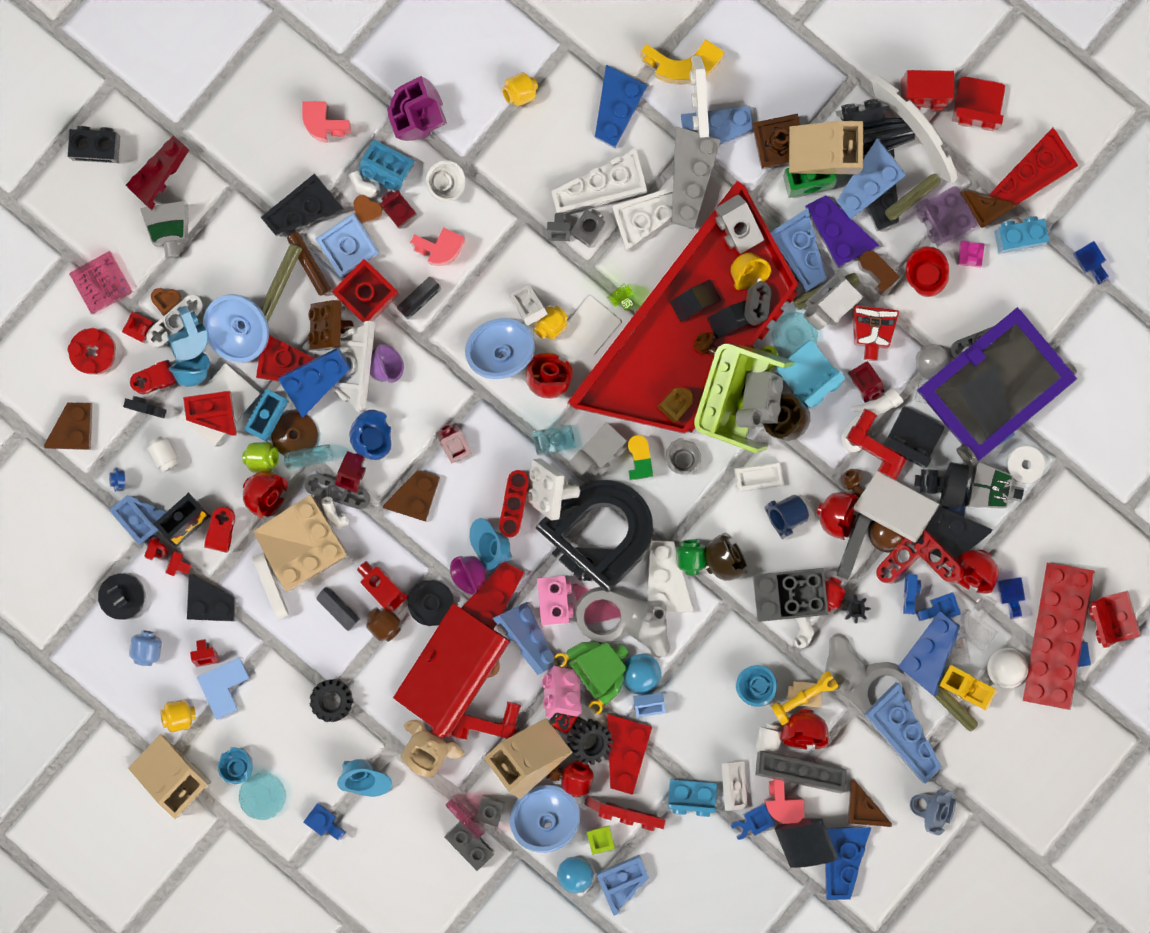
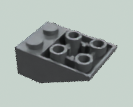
[753,568,829,622]

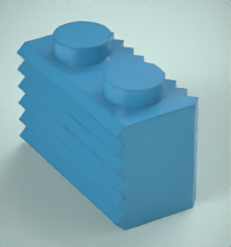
[244,389,289,442]

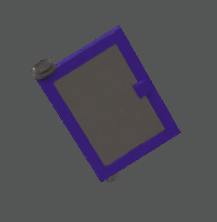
[917,307,1078,467]

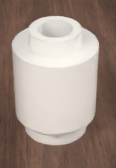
[147,436,179,473]
[755,723,782,755]

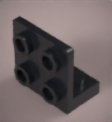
[883,406,945,469]

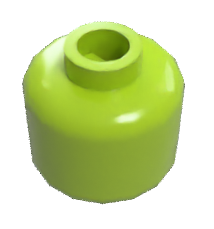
[242,442,279,473]

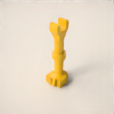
[771,671,839,726]

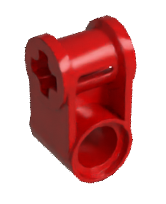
[130,360,177,395]
[204,507,235,553]

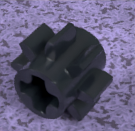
[914,469,944,494]
[840,594,871,624]

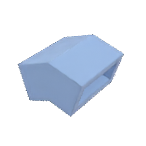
[633,692,666,717]

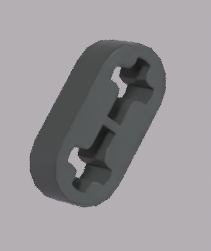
[744,281,771,325]

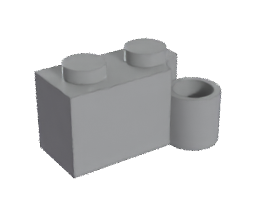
[804,271,863,330]
[736,372,783,428]
[568,422,627,476]

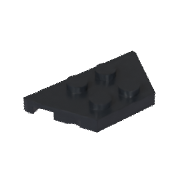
[914,506,993,561]

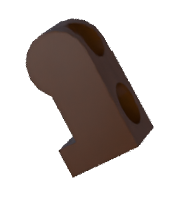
[858,251,900,295]

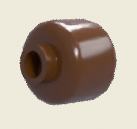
[366,607,401,642]

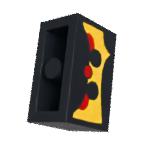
[154,492,211,547]

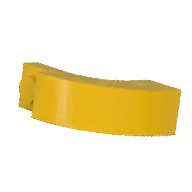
[640,39,725,85]

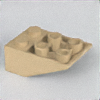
[789,121,863,174]
[484,718,573,799]
[128,734,211,819]

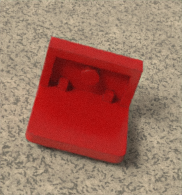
[952,76,1005,131]
[1089,590,1141,648]

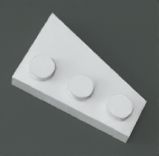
[612,187,673,251]

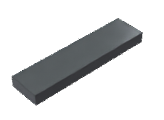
[755,751,847,794]

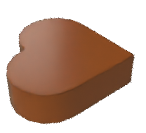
[353,195,382,223]
[151,288,182,316]

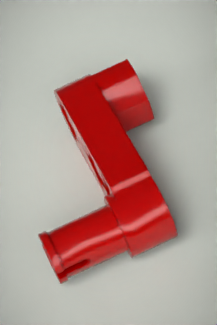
[846,409,907,481]
[450,701,521,740]

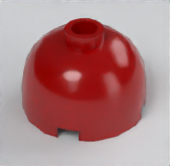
[526,353,573,399]
[243,471,288,519]
[817,492,858,540]
[950,550,999,594]
[781,709,829,749]

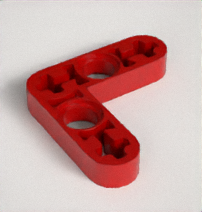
[876,530,964,584]

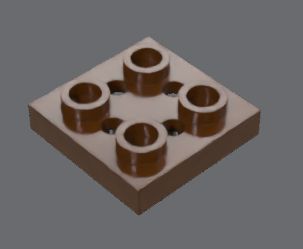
[752,113,800,169]
[308,300,354,351]

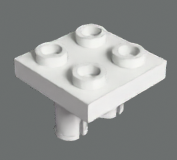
[527,458,580,520]

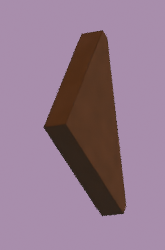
[959,189,1017,228]
[847,779,892,827]

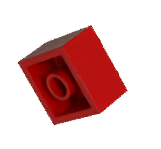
[901,70,954,111]
[332,259,399,324]

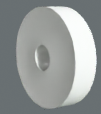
[1006,446,1045,484]

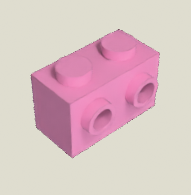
[537,576,574,625]

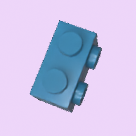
[994,216,1050,254]

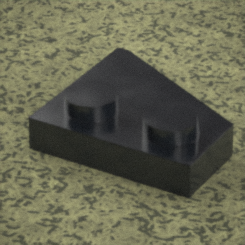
[187,574,236,621]

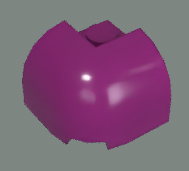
[387,76,447,141]

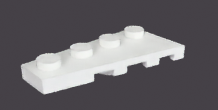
[551,148,647,214]

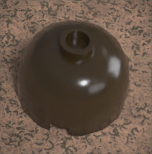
[763,393,811,441]
[705,532,748,581]

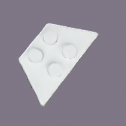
[329,321,375,412]

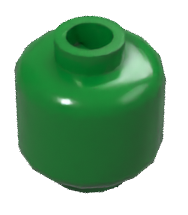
[676,539,706,575]

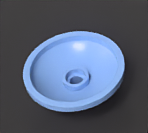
[203,294,269,363]
[465,318,535,379]
[510,785,580,853]

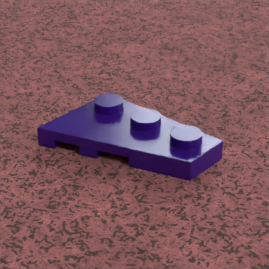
[805,195,879,268]

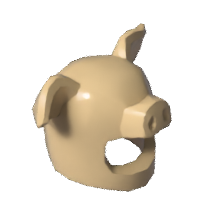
[400,720,465,778]

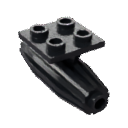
[835,99,915,155]

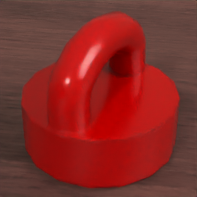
[144,536,168,561]

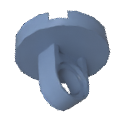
[910,788,956,836]

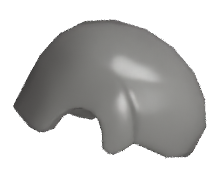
[916,344,951,380]
[665,438,701,475]

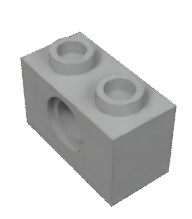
[714,194,764,254]

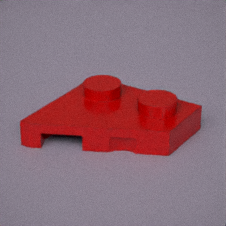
[183,391,237,436]

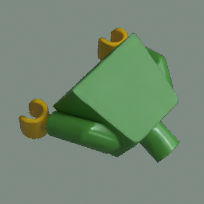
[554,641,629,715]

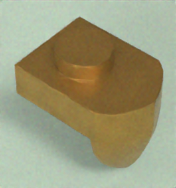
[657,387,693,423]

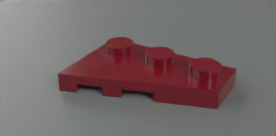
[125,135,189,211]

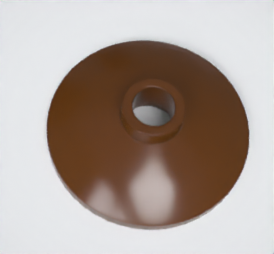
[271,412,318,458]

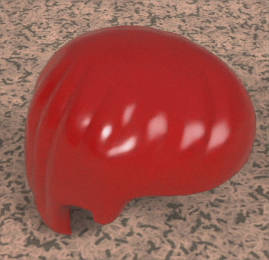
[906,246,950,297]

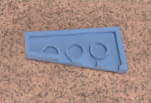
[863,682,942,784]

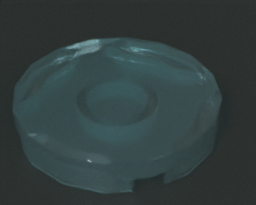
[771,312,818,357]
[239,773,286,820]

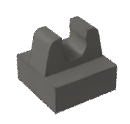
[547,213,571,241]

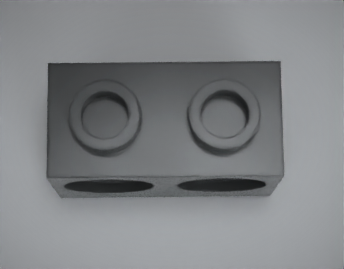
[444,818,495,871]

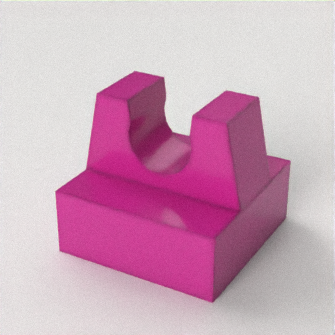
[957,241,985,268]

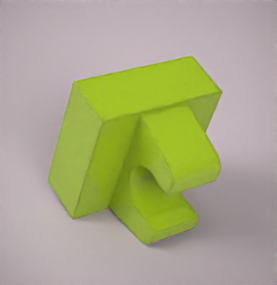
[586,825,615,855]

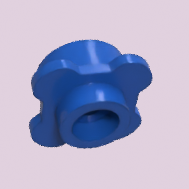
[109,467,125,491]

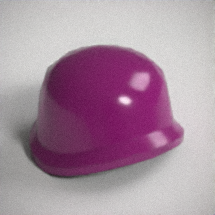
[450,556,486,595]

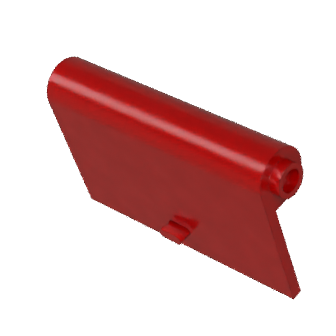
[393,603,511,738]

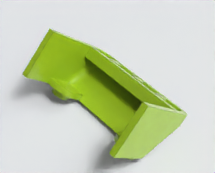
[694,343,795,453]

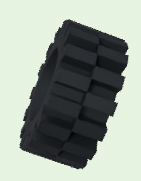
[309,679,353,722]
[566,719,613,765]

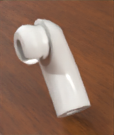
[349,171,381,198]
[321,497,349,528]
[794,617,814,649]

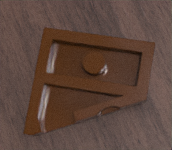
[44,402,92,450]
[383,470,440,522]

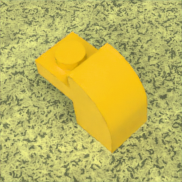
[939,665,997,711]

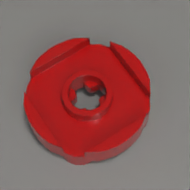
[67,328,116,375]

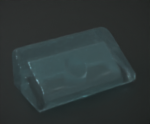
[284,444,333,470]

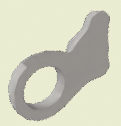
[574,587,670,658]
[825,633,913,713]

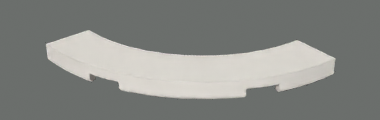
[871,75,958,183]

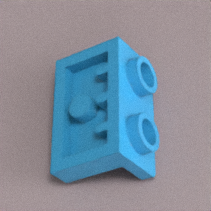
[359,140,415,192]
[668,779,717,817]

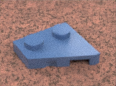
[109,495,166,546]
[596,855,649,916]

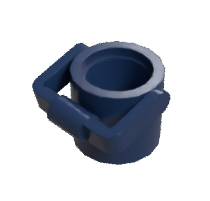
[764,494,809,540]

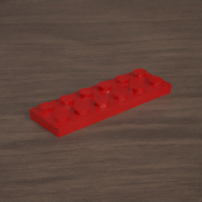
[1023,563,1095,710]

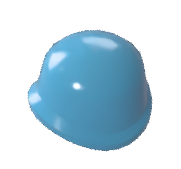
[169,352,210,387]
[623,654,661,695]
[736,665,777,707]

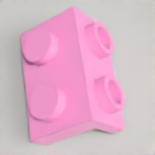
[542,666,582,718]

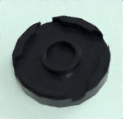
[408,580,454,626]

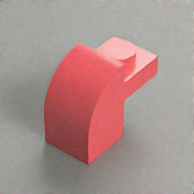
[302,101,351,143]
[410,227,465,266]
[764,779,804,824]

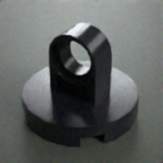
[98,573,146,620]

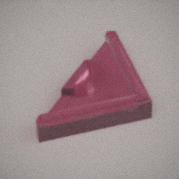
[572,583,621,625]

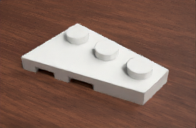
[690,55,709,138]
[647,541,694,613]

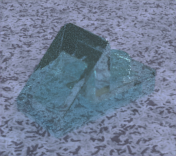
[532,425,576,456]

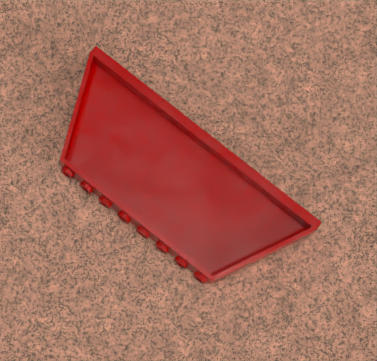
[567,180,798,434]

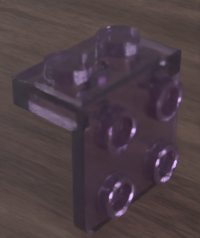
[916,186,977,248]

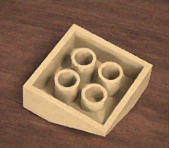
[253,495,349,592]

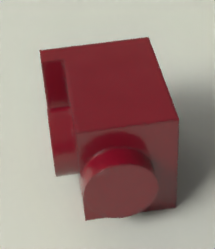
[335,451,366,493]

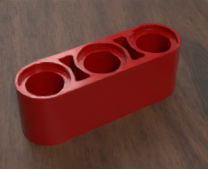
[499,470,529,537]

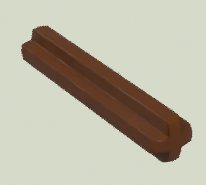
[287,232,331,296]

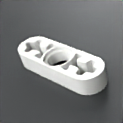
[146,295,204,348]
[253,553,289,620]

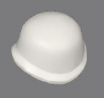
[425,161,465,202]
[987,648,1028,688]

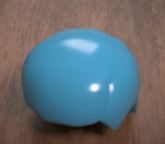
[218,747,254,784]
[557,856,594,894]

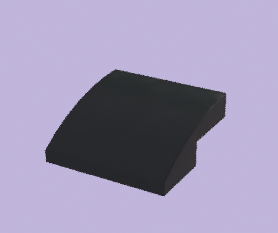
[774,818,838,868]

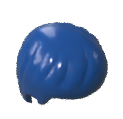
[349,410,392,460]

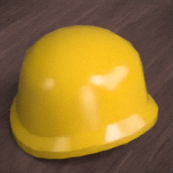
[731,253,771,290]

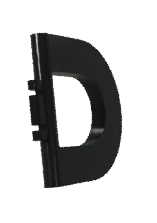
[536,480,653,593]

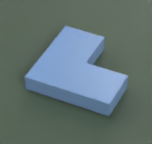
[197,657,250,720]

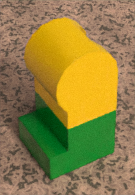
[628,435,653,480]

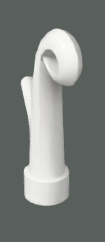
[841,387,904,452]

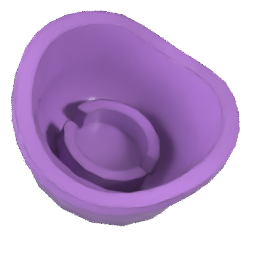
[370,344,404,383]

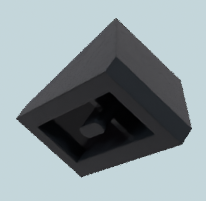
[670,280,722,322]
[707,300,757,339]

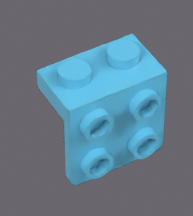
[776,340,846,408]

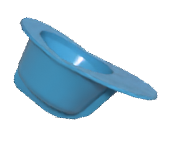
[469,518,512,570]
[337,759,392,797]

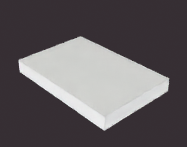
[179,363,261,447]
[854,471,939,543]

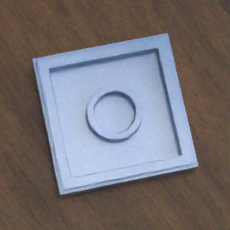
[316,213,380,278]

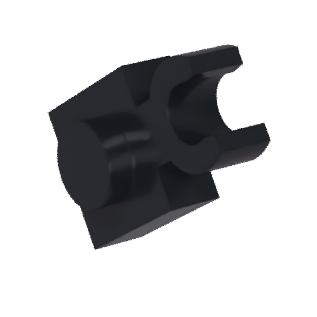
[123,396,167,419]

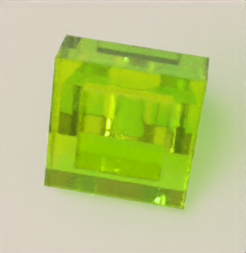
[606,284,634,311]

